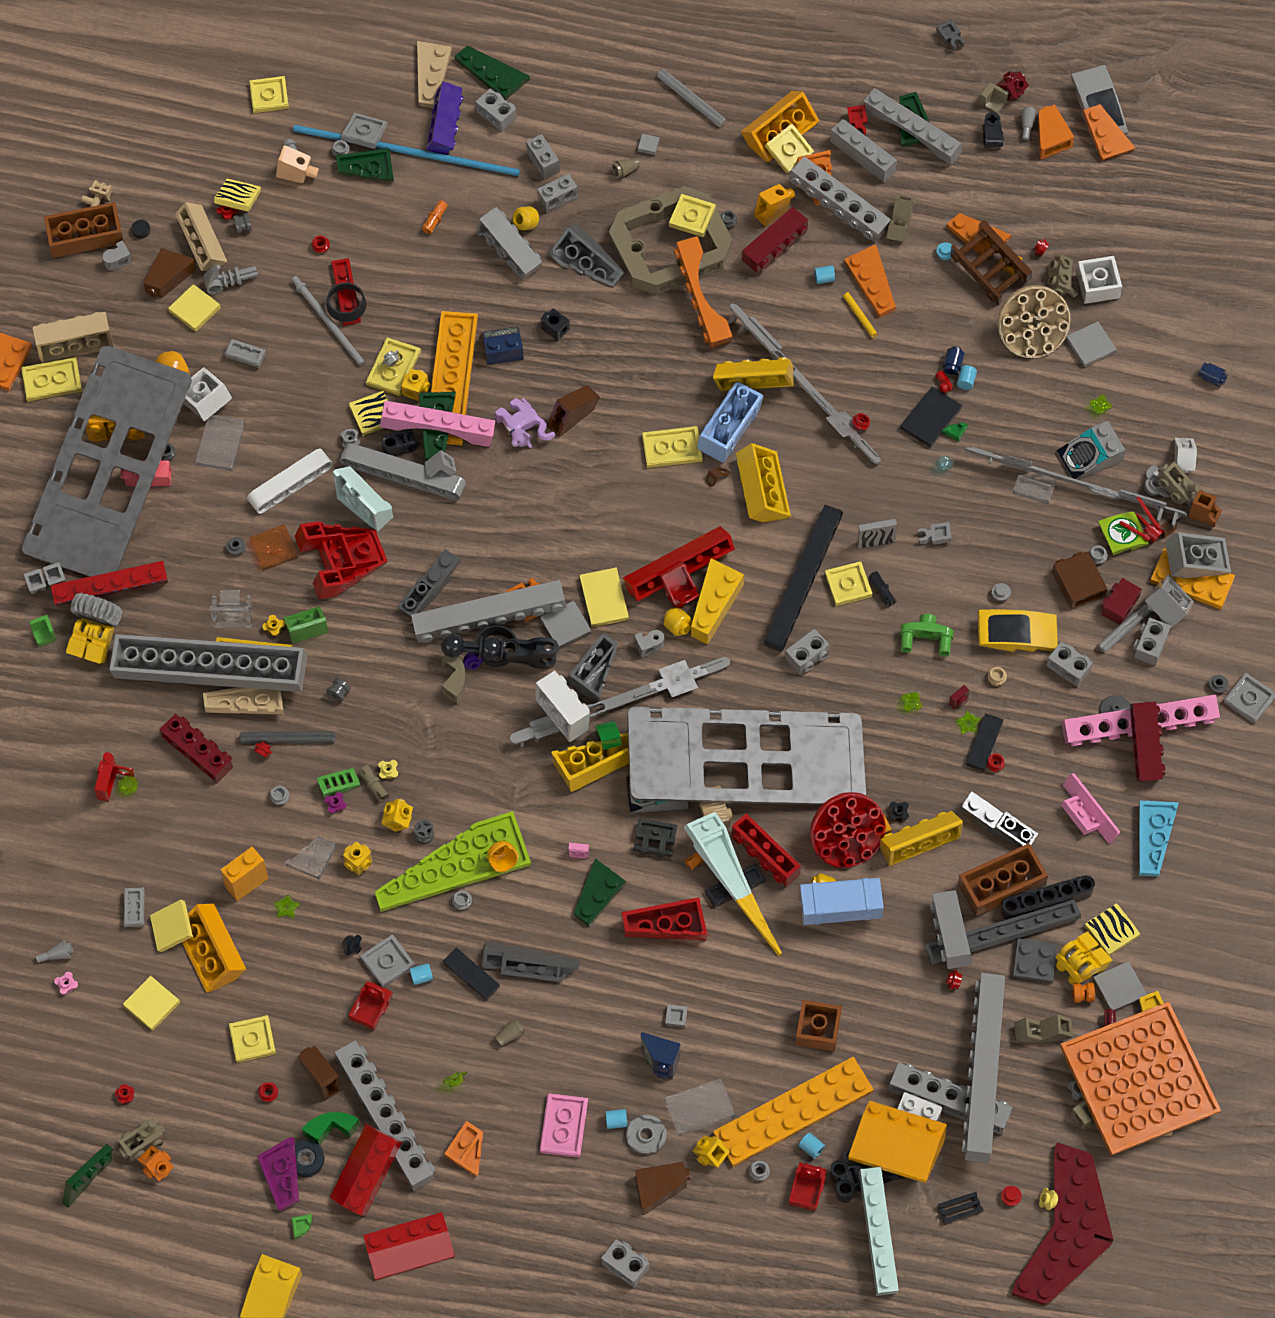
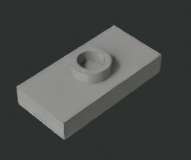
[225,339,266,368]
[124,887,145,928]

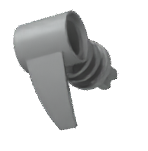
[203,265,258,295]

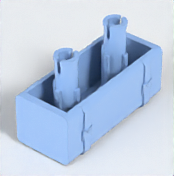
[697,381,763,463]
[799,877,884,925]

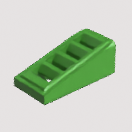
[316,768,361,800]

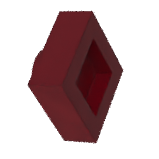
[949,685,969,710]

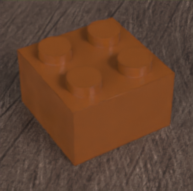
[795,1000,842,1052]

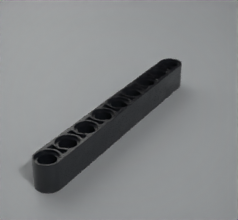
[764,504,843,652]

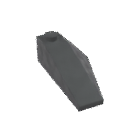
[548,223,625,287]

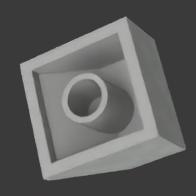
[1145,574,1194,628]

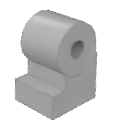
[103,241,132,271]
[634,630,664,658]

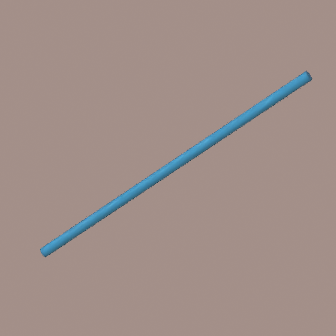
[293,125,520,176]

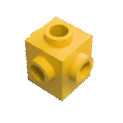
[401,368,430,401]
[381,799,413,832]
[343,841,372,875]
[692,1135,730,1167]

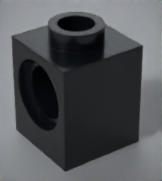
[541,308,570,341]

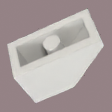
[1174,438,1197,473]

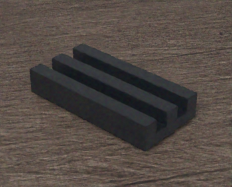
[937,1192,983,1225]

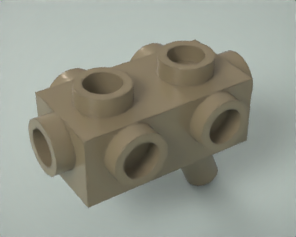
[1046,254,1078,298]
[1156,461,1200,505]
[118,1118,166,1162]

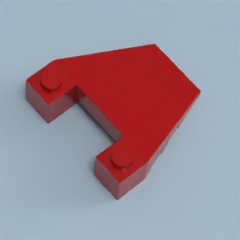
[295,521,388,599]

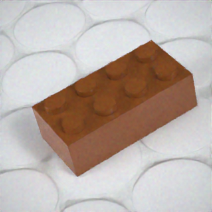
[44,202,124,258]
[958,843,1048,916]

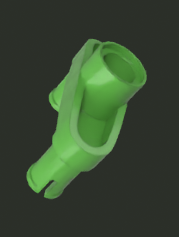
[900,614,954,656]

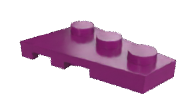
[257,1137,299,1211]

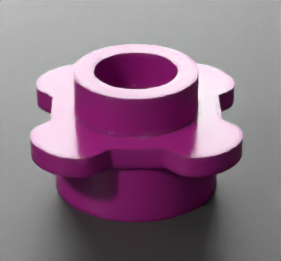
[325,792,347,813]

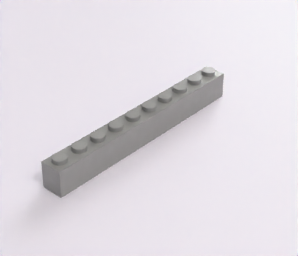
[961,973,1005,1163]

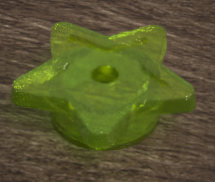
[956,711,981,734]
[274,895,300,918]
[443,1071,467,1087]

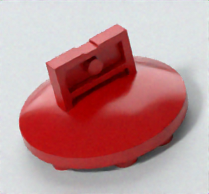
[810,792,886,868]

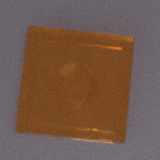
[249,524,298,571]

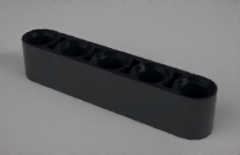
[1001,875,1095,920]

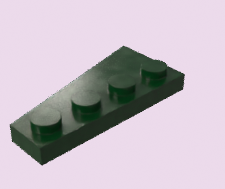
[455,45,530,100]
[418,391,456,461]

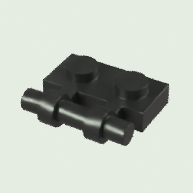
[633,818,678,858]

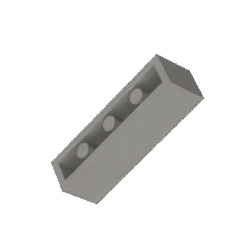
[830,119,897,183]
[929,890,971,969]

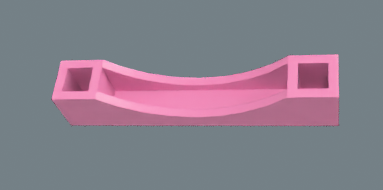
[380,401,495,447]

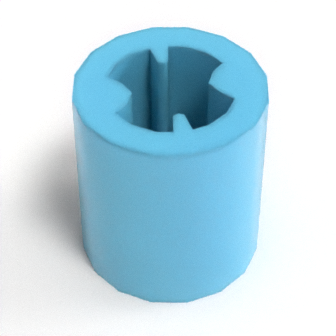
[814,265,835,284]
[957,365,977,390]
[409,963,433,985]
[605,1109,627,1129]
[798,1132,826,1159]

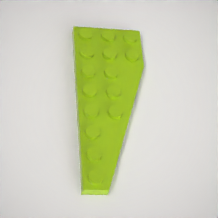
[375,811,531,912]

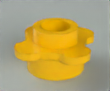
[262,615,285,636]

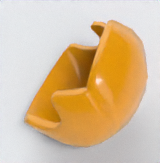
[487,841,519,872]

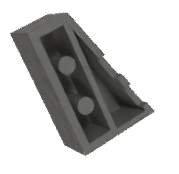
[567,633,618,704]

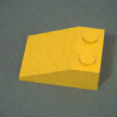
[240,1254,302,1318]

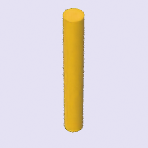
[843,292,878,338]

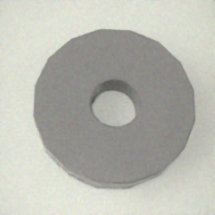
[626,1115,667,1155]

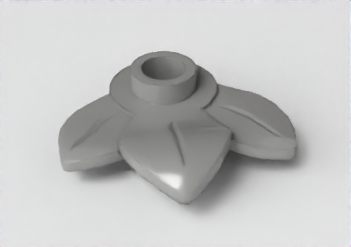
[1144,465,1171,498]

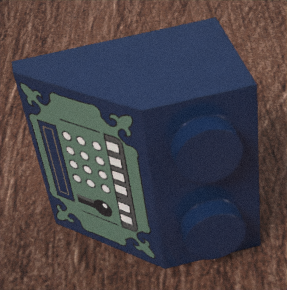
[482,326,524,365]
[641,1032,680,1079]

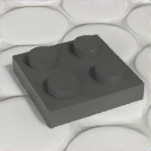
[1013,939,1057,984]

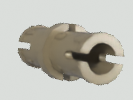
[358,765,389,802]

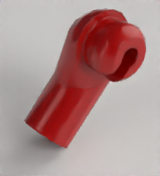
[935,371,953,393]

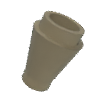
[612,158,640,178]
[495,1019,525,1046]

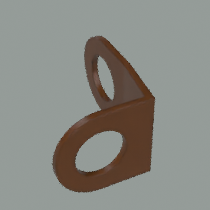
[706,467,730,487]
[1160,520,1177,538]

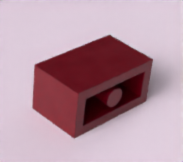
[1101,578,1142,625]

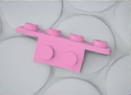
[1061,773,1120,844]

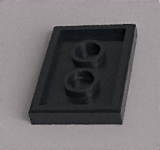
[900,387,963,448]

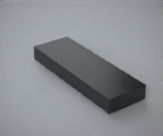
[966,713,1004,771]
[705,863,766,909]
[443,947,500,1001]

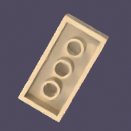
[33,312,114,364]

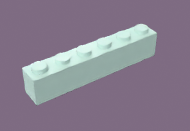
[859,1167,899,1296]

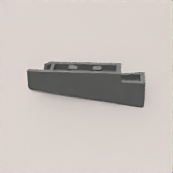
[482,942,580,982]

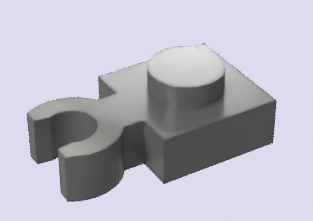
[936,19,964,51]

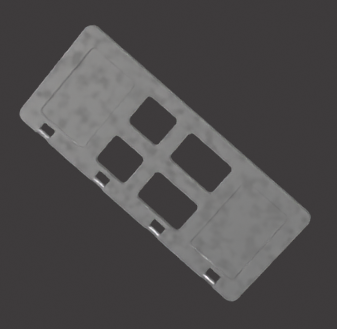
[22,346,192,577]
[627,707,866,805]

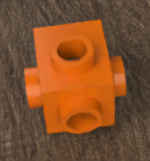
[137,1145,174,1181]

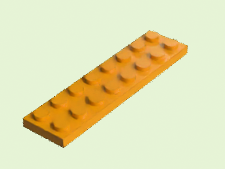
[431,311,478,445]
[713,1056,874,1167]

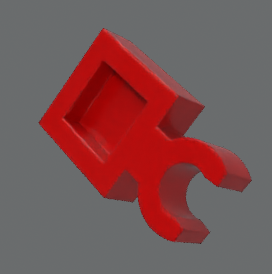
[847,105,867,136]

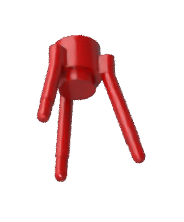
[1119,497,1163,543]

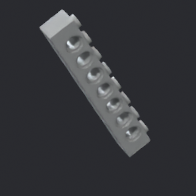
[335,1040,436,1192]

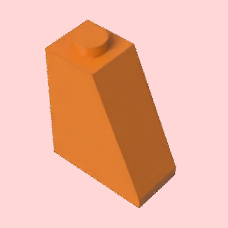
[1037,104,1074,160]

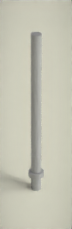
[291,276,365,366]

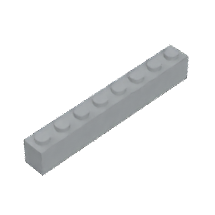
[411,580,567,643]

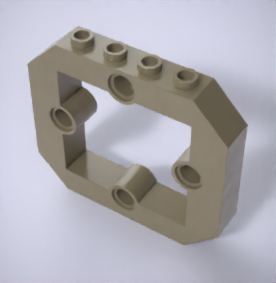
[609,186,732,295]

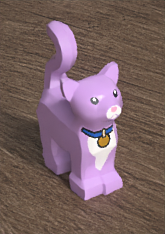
[495,398,555,448]

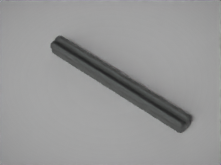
[239,731,336,743]

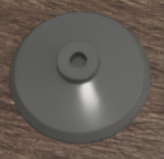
[1098,695,1131,727]

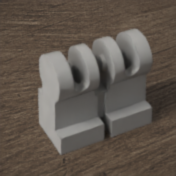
[24,562,66,594]

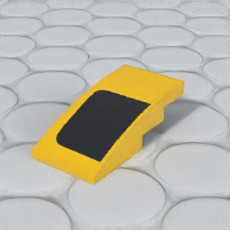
[978,609,1058,652]

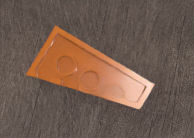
[844,244,896,318]

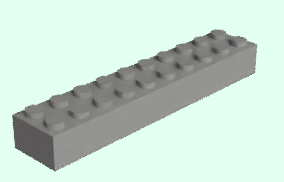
[110,634,307,692]

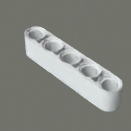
[247,449,333,514]

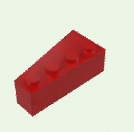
[621,897,708,941]

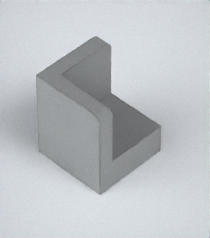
[425,450,456,477]

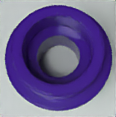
[463,653,482,670]

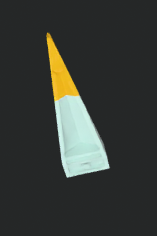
[684,812,782,956]

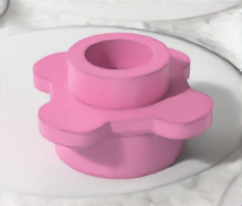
[54,972,78,994]

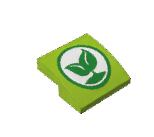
[1098,511,1149,556]

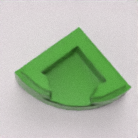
[291,1214,312,1239]

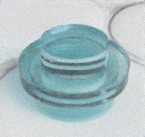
[935,456,954,470]

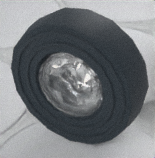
[295,1140,325,1177]

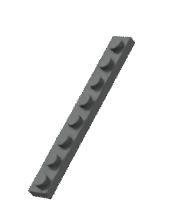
[925,899,1081,964]

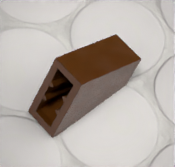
[144,248,196,298]
[546,385,600,437]
[298,1046,342,1101]
[635,1162,690,1215]

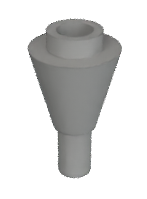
[1021,107,1038,141]
[36,940,74,963]

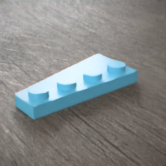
[1139,800,1179,877]

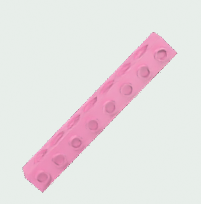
[1061,695,1220,746]

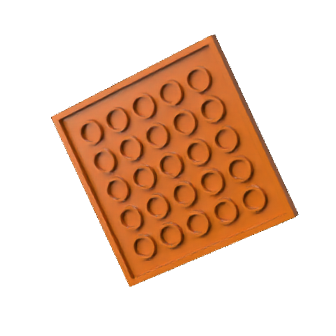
[1060,1002,1221,1156]

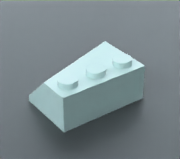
[333,466,393,532]

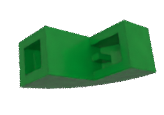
[595,720,622,750]
[302,1112,360,1146]

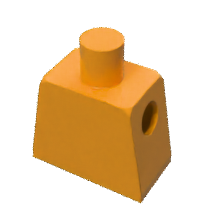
[754,184,795,227]

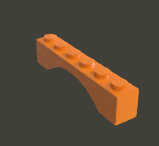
[674,236,732,348]

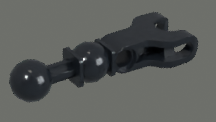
[440,633,559,669]

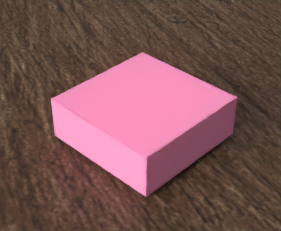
[569,842,589,859]

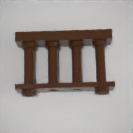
[950,220,1032,305]

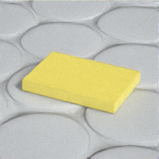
[366,337,421,396]
[21,357,82,402]
[642,426,702,468]
[580,567,629,627]

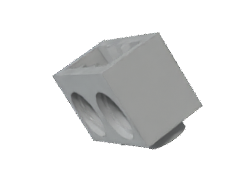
[475,89,517,132]
[526,134,560,180]
[537,174,578,214]
[1133,618,1171,666]
[785,629,830,675]
[1047,641,1093,687]
[601,1239,649,1288]

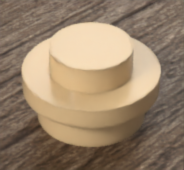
[987,667,1007,686]

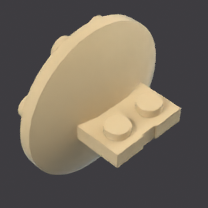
[997,285,1070,358]

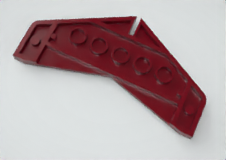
[1012,1142,1114,1305]

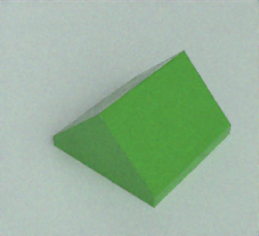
[283,606,328,644]

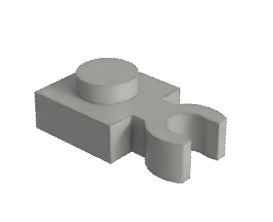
[918,522,952,545]

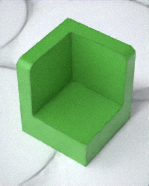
[29,615,57,647]

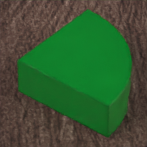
[943,423,968,442]

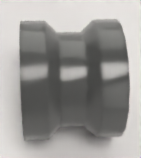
[233,213,252,234]
[327,678,351,702]
[414,820,434,844]

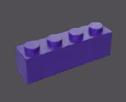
[426,81,463,155]

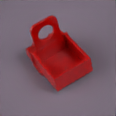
[658,562,699,608]
[94,752,135,802]
[348,981,393,1030]
[789,1162,827,1211]

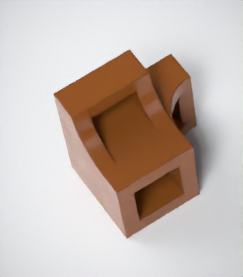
[1188,490,1222,527]

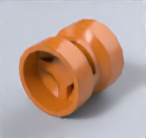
[1072,983,1095,1003]

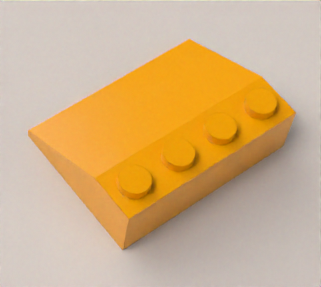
[848,1100,947,1183]

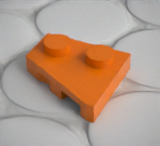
[444,1121,483,1177]

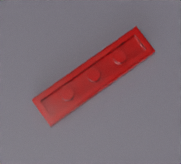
[331,258,361,326]

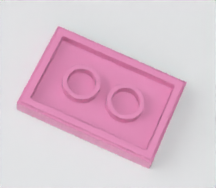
[540,1093,588,1158]

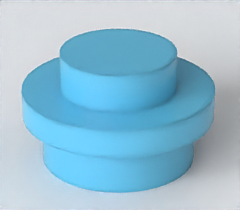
[936,242,952,260]

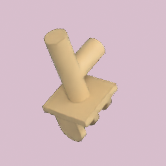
[81,180,113,207]

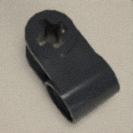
[983,112,1004,148]
[382,429,419,456]

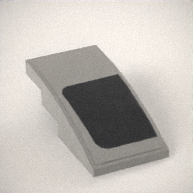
[1071,65,1128,142]

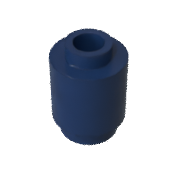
[943,346,965,375]
[1198,363,1228,387]

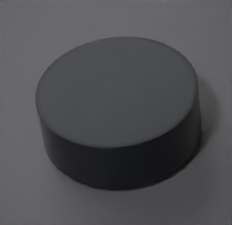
[132,220,151,238]

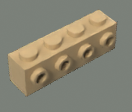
[175,202,227,271]

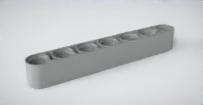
[339,443,466,500]

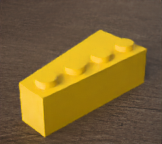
[691,559,744,644]
[551,732,629,792]

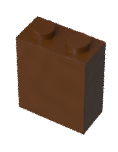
[1052,551,1107,610]

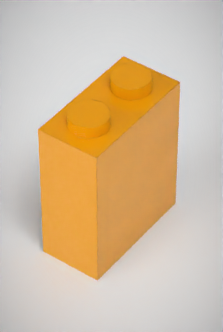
[220,847,268,902]

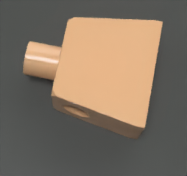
[276,145,319,183]

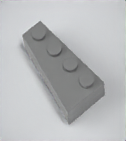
[476,207,542,280]

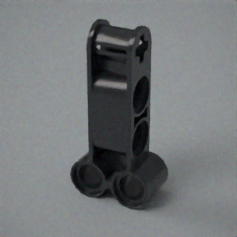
[829,1160,906,1203]

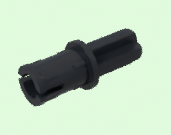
[869,571,897,608]

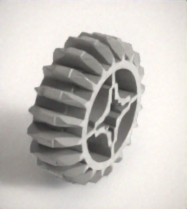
[70,593,122,627]

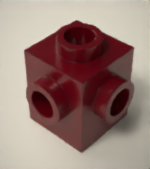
[996,71,1029,99]

